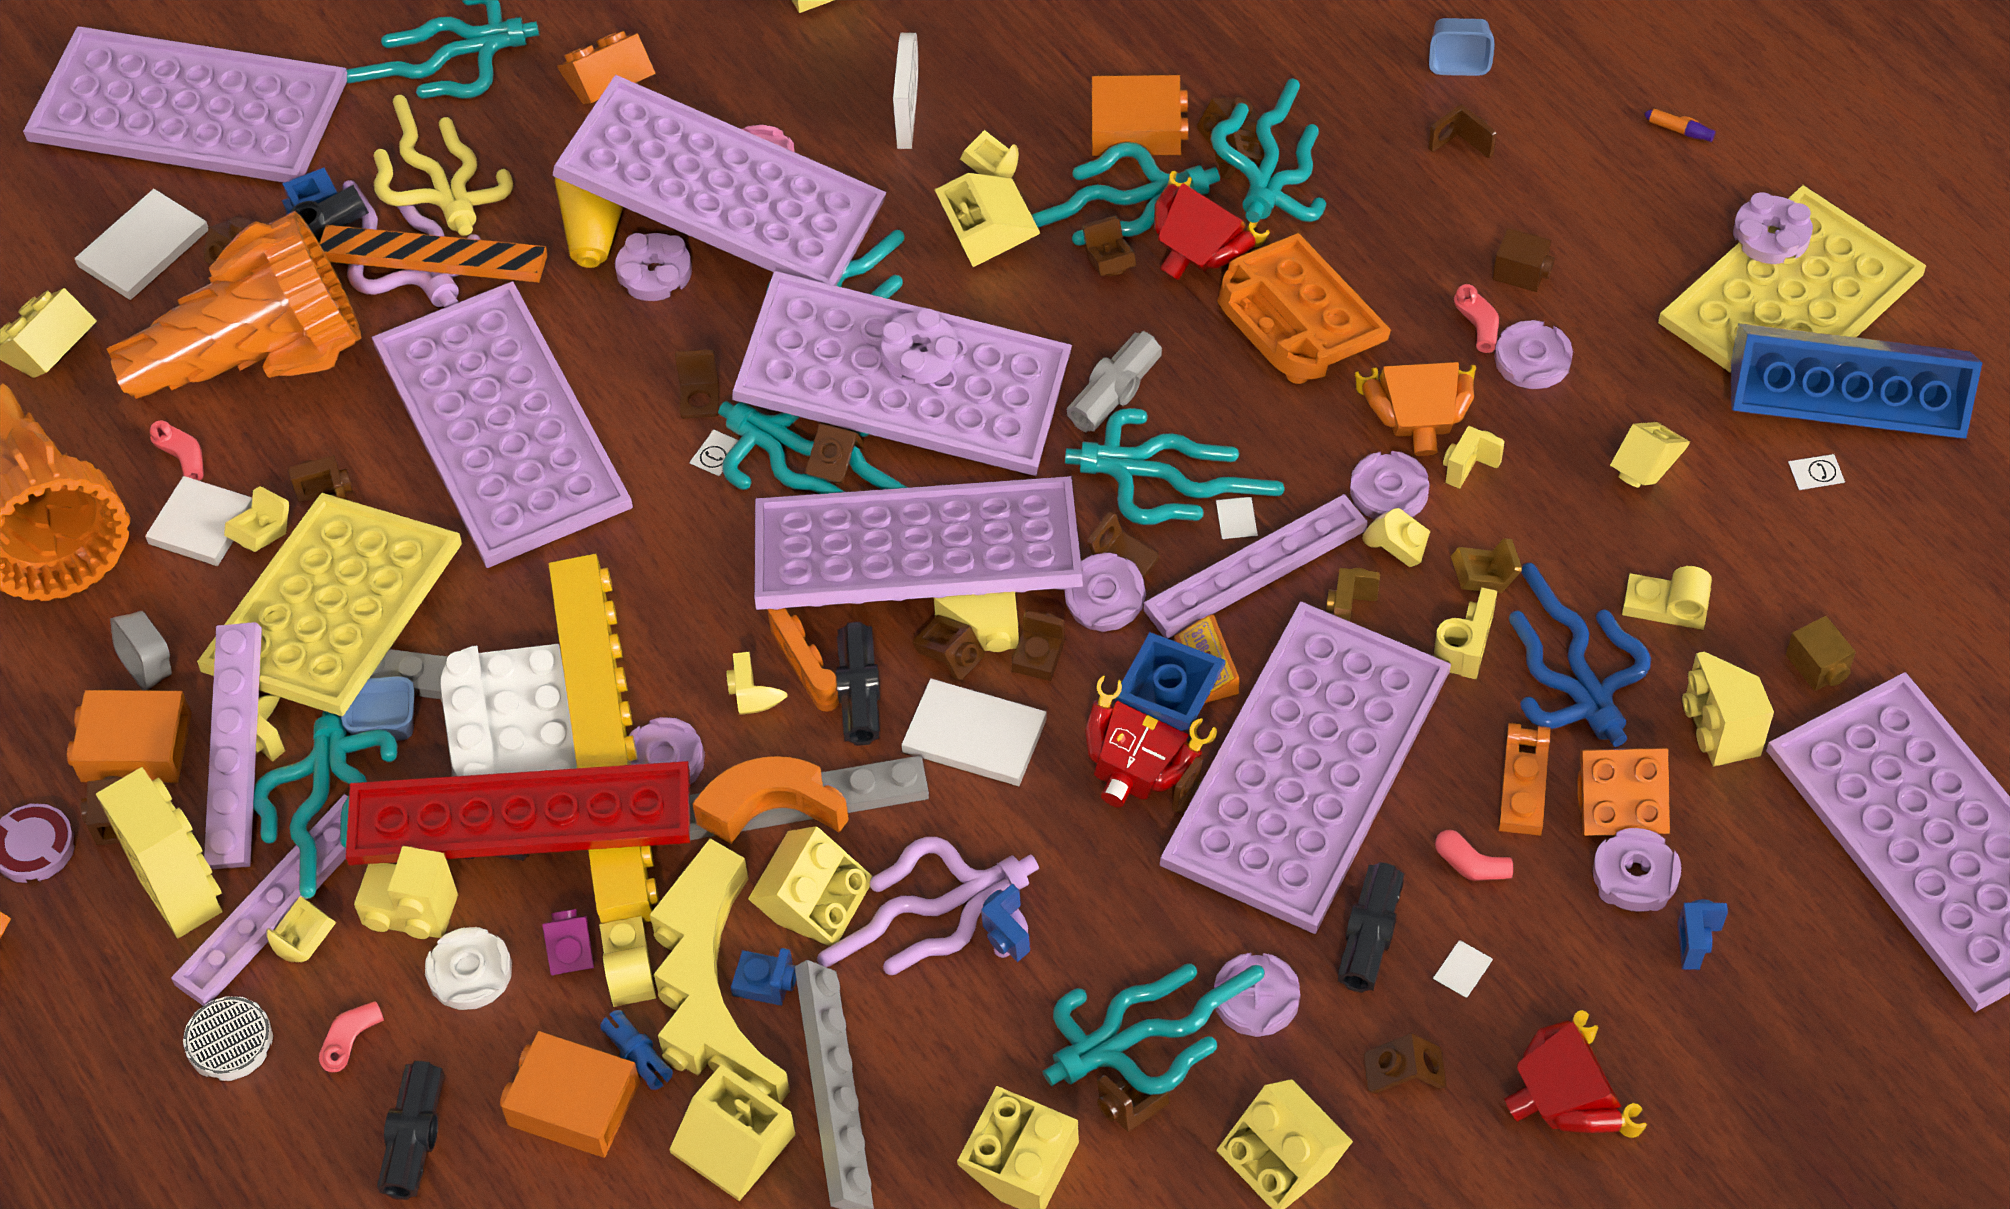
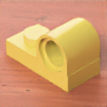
[1622,566,1712,630]
[1434,587,1497,679]
[599,916,656,1007]

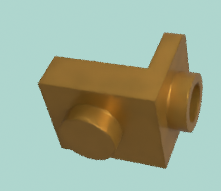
[1451,538,1522,593]
[1326,568,1380,622]

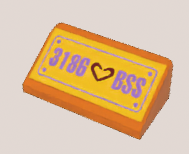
[1174,614,1239,703]

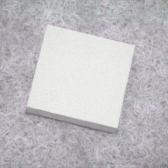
[145,476,252,566]

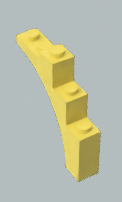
[650,839,790,1104]

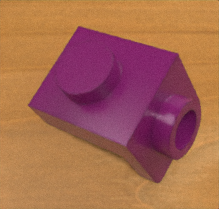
[542,909,595,975]

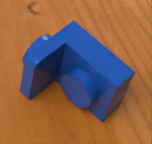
[1677,899,1728,970]
[731,948,797,1006]

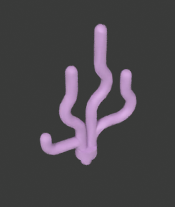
[342,180,481,308]
[817,836,1039,975]

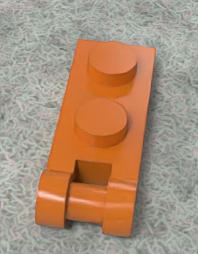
[768,608,839,712]
[1499,723,1551,836]

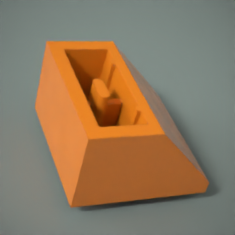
[557,30,656,104]

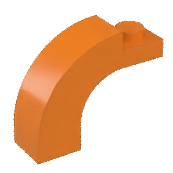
[693,756,849,844]

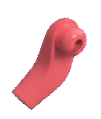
[1454,284,1499,353]
[149,420,204,481]
[1435,830,1513,881]
[319,1001,384,1072]

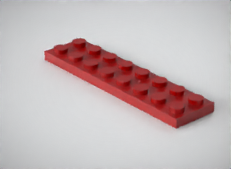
[346,761,690,865]

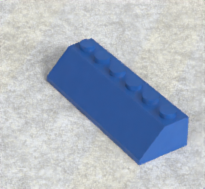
[1731,323,1983,439]

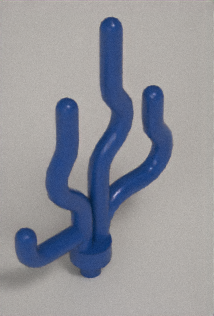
[1509,563,1651,747]

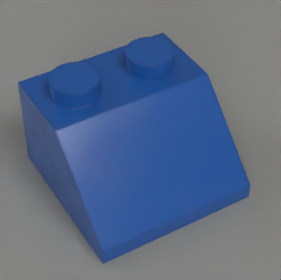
[1114,632,1225,731]

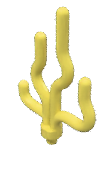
[374,95,513,236]

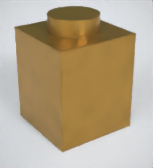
[1786,616,1856,691]

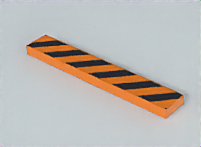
[319,225,547,283]

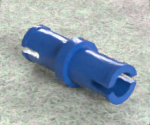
[600,1010,673,1090]

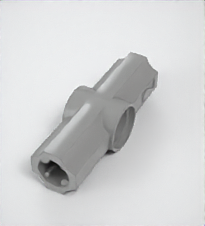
[1067,331,1162,432]

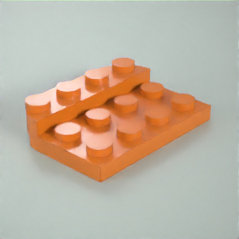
[1217,233,1391,384]

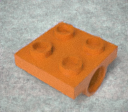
[1577,747,1670,836]

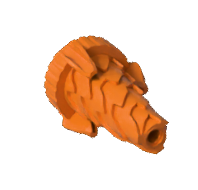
[106,211,362,399]
[0,383,131,601]

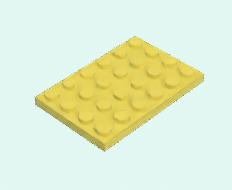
[1658,185,1926,373]
[197,493,462,717]

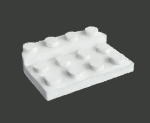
[441,644,577,777]

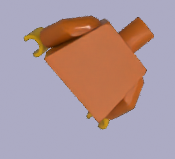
[1355,362,1476,456]

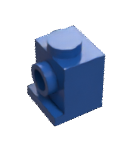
[281,168,337,215]

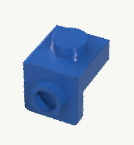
[981,884,1030,962]

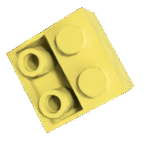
[935,173,1040,267]
[0,288,97,378]
[1682,652,1774,767]
[748,826,873,946]
[669,1064,795,1201]
[1216,1079,1353,1209]
[957,1086,1079,1209]

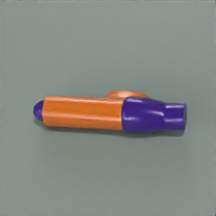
[1645,109,1716,142]

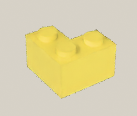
[354,846,458,939]

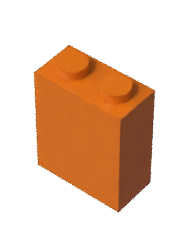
[1092,75,1188,156]
[67,690,192,783]
[500,1031,640,1158]

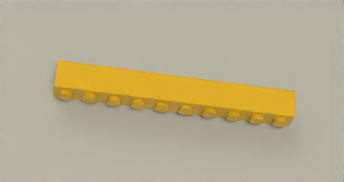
[549,554,659,924]

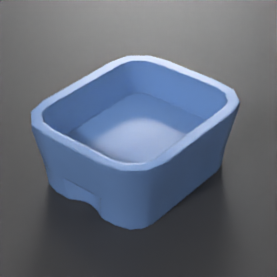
[1429,18,1495,76]
[341,676,414,741]

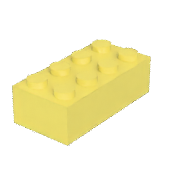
[96,767,222,939]

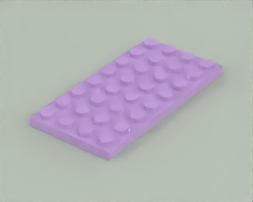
[23,26,347,183]
[553,75,886,286]
[732,271,1072,476]
[372,281,633,568]
[755,476,1083,610]
[1160,601,1451,934]
[1766,672,2010,1012]

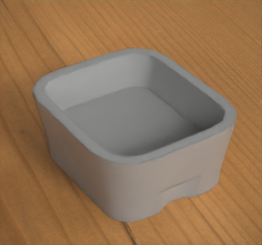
[110,611,172,691]

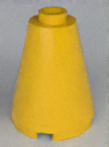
[555,178,623,268]

